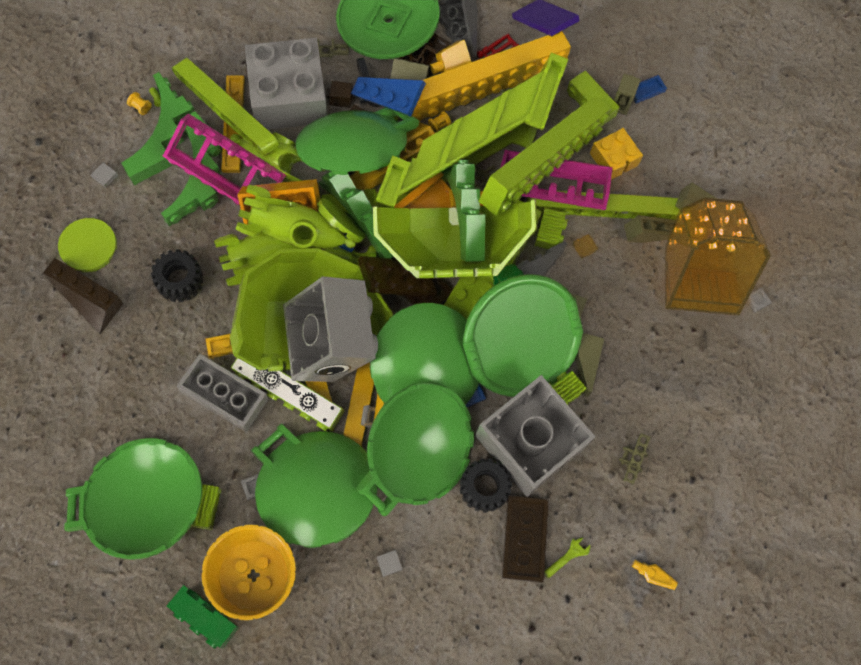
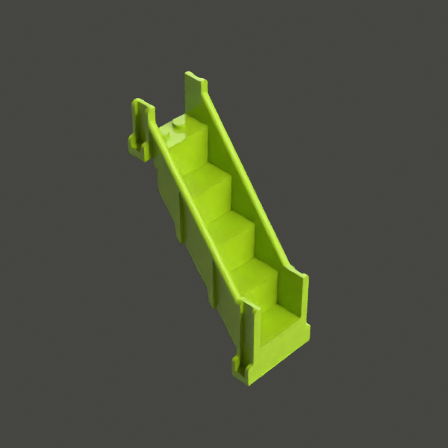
[376,52,568,208]

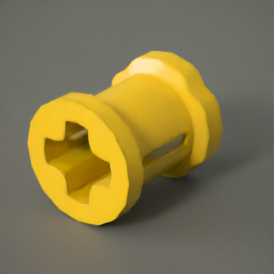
[127,92,152,115]
[428,111,451,133]

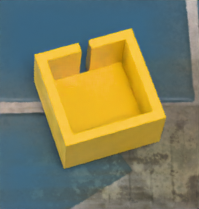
[590,128,643,180]

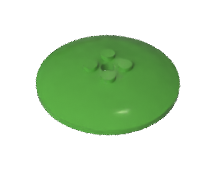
[336,0,440,59]

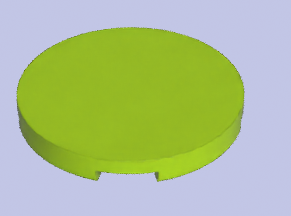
[317,198,365,243]
[58,218,117,272]

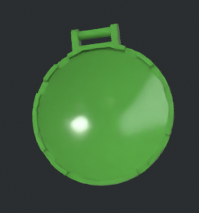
[296,108,419,175]
[370,303,479,405]
[357,383,474,516]
[251,424,378,548]
[64,438,202,560]

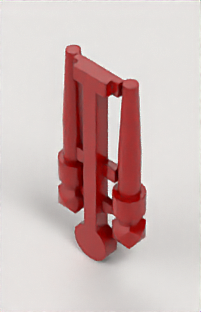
[476,34,519,61]

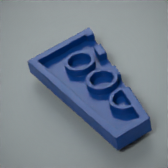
[351,77,426,117]

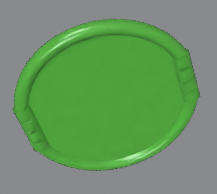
[462,274,584,397]

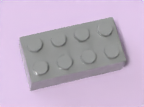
[177,354,269,432]

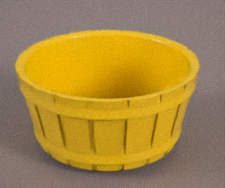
[202,525,296,620]

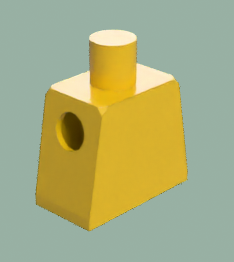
[430,40,471,74]

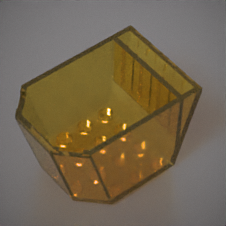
[665,198,771,315]

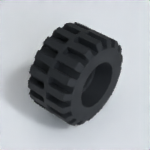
[151,249,204,302]
[460,458,512,513]

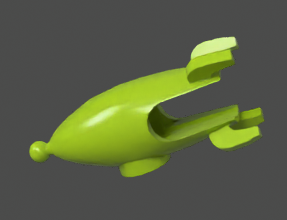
[230,132,325,199]
[236,185,356,249]
[214,232,302,286]

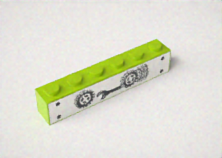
[231,358,345,432]

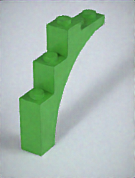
[121,72,194,185]
[161,111,222,226]
[442,159,485,262]
[318,170,394,259]

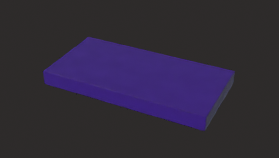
[512,0,580,36]

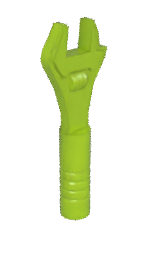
[544,538,591,578]

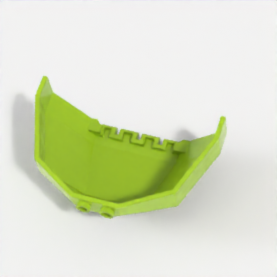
[373,200,537,278]
[230,247,393,372]

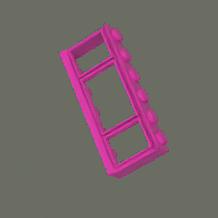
[163,113,286,205]
[500,150,613,210]

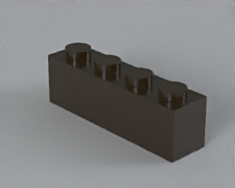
[43,258,123,334]

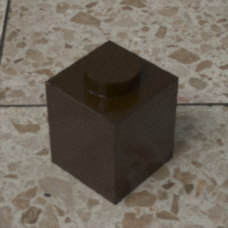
[326,81,353,108]

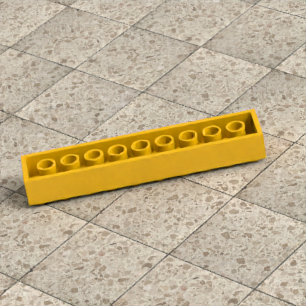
[411,31,571,122]

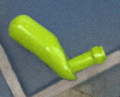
[149,87,161,107]

